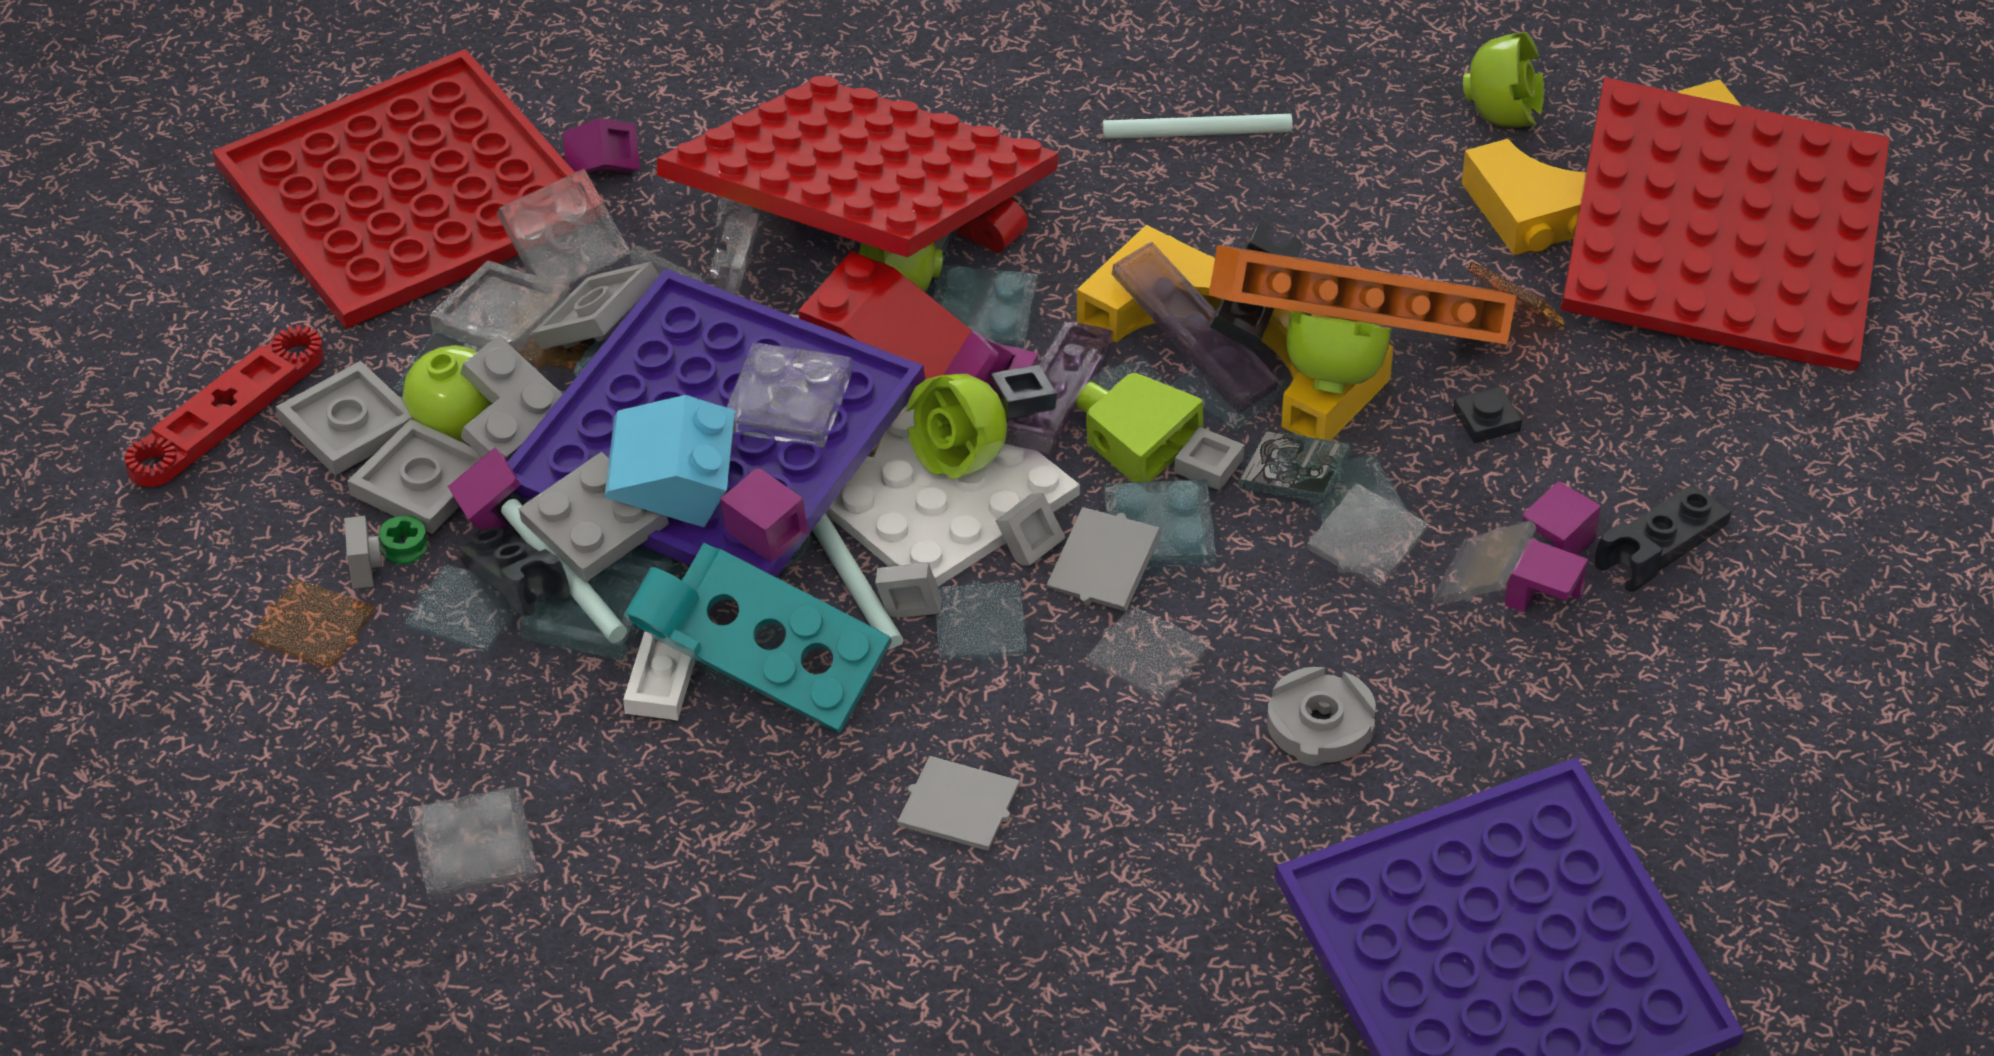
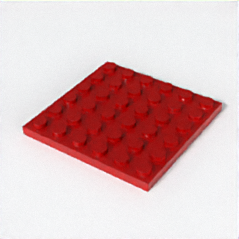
[213,49,605,329]
[656,76,1059,258]
[1560,77,1890,371]

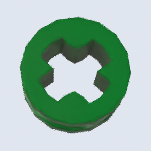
[379,515,428,564]

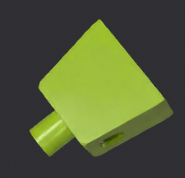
[1076,373,1203,488]

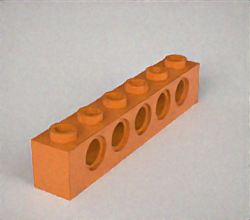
[1209,245,1517,345]

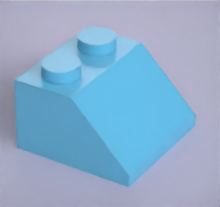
[604,395,735,527]

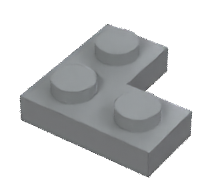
[460,335,562,459]

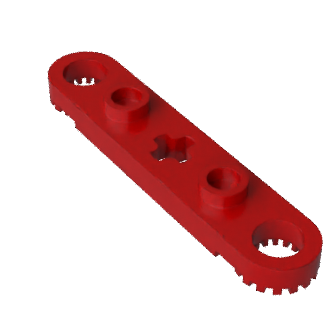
[124,325,324,487]

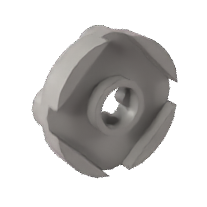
[1267,667,1376,766]

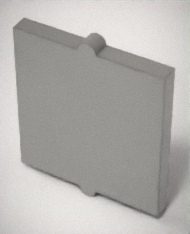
[1047,507,1162,611]
[897,756,1020,851]

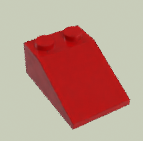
[798,251,972,380]

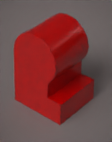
[954,198,1028,253]

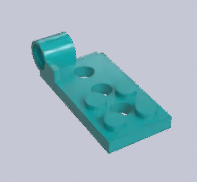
[624,543,892,734]

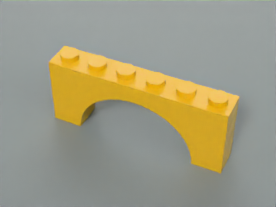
[1462,79,1741,255]
[1077,225,1393,448]

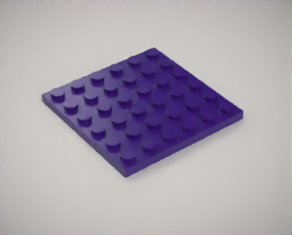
[508,268,925,578]
[1274,757,1744,1056]

